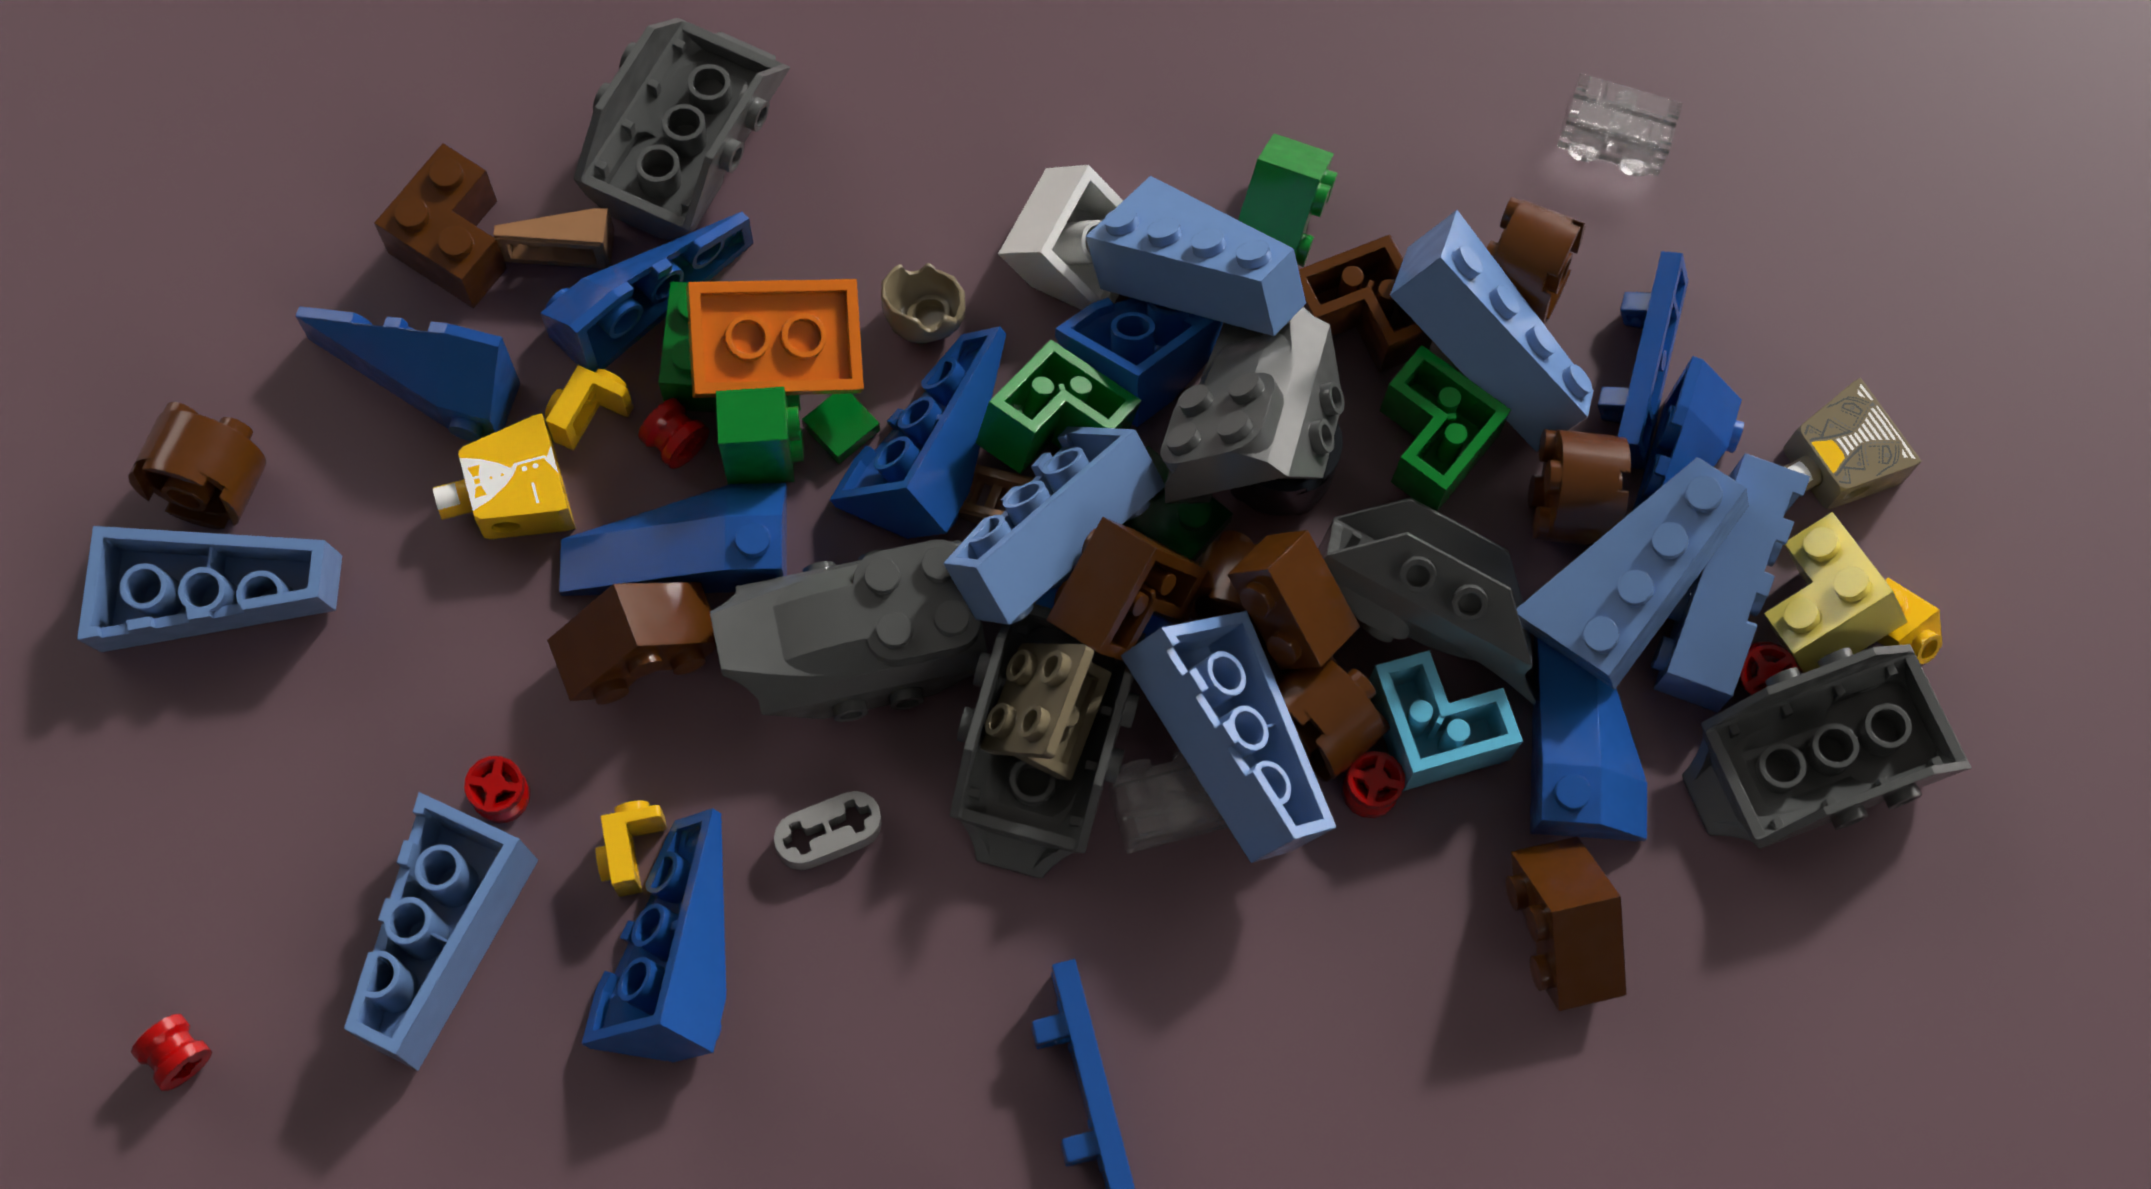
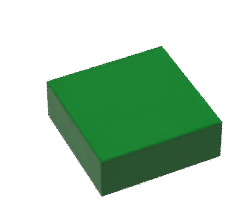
[802,394,880,464]

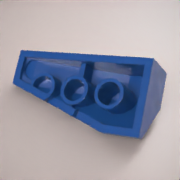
[540,212,753,372]
[1055,297,1223,427]
[295,306,521,442]
[830,326,1006,539]
[1632,356,1744,511]
[559,483,787,596]
[1530,636,1647,842]
[581,808,726,1062]

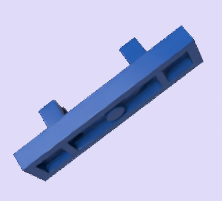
[1598,251,1689,469]
[1031,959,1135,1189]

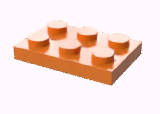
[686,279,864,398]

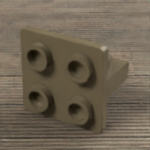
[981,643,1112,780]

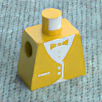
[433,413,576,539]

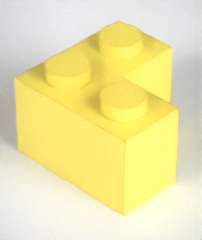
[1764,512,1907,674]

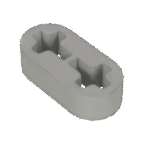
[774,791,882,870]

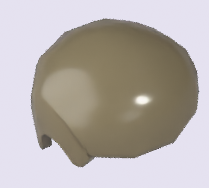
[881,263,965,343]

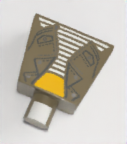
[1783,377,1922,509]

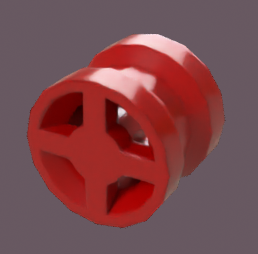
[638,398,709,469]
[1738,641,1798,695]
[1342,751,1405,818]
[464,756,530,823]
[131,1014,212,1091]

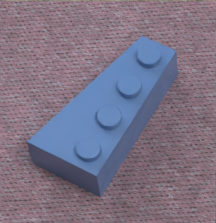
[1085,176,1306,336]
[1390,210,1594,452]
[943,426,1165,625]
[1651,453,1810,712]
[1517,457,1749,690]
[77,526,343,652]
[1121,611,1336,863]
[344,792,538,1071]

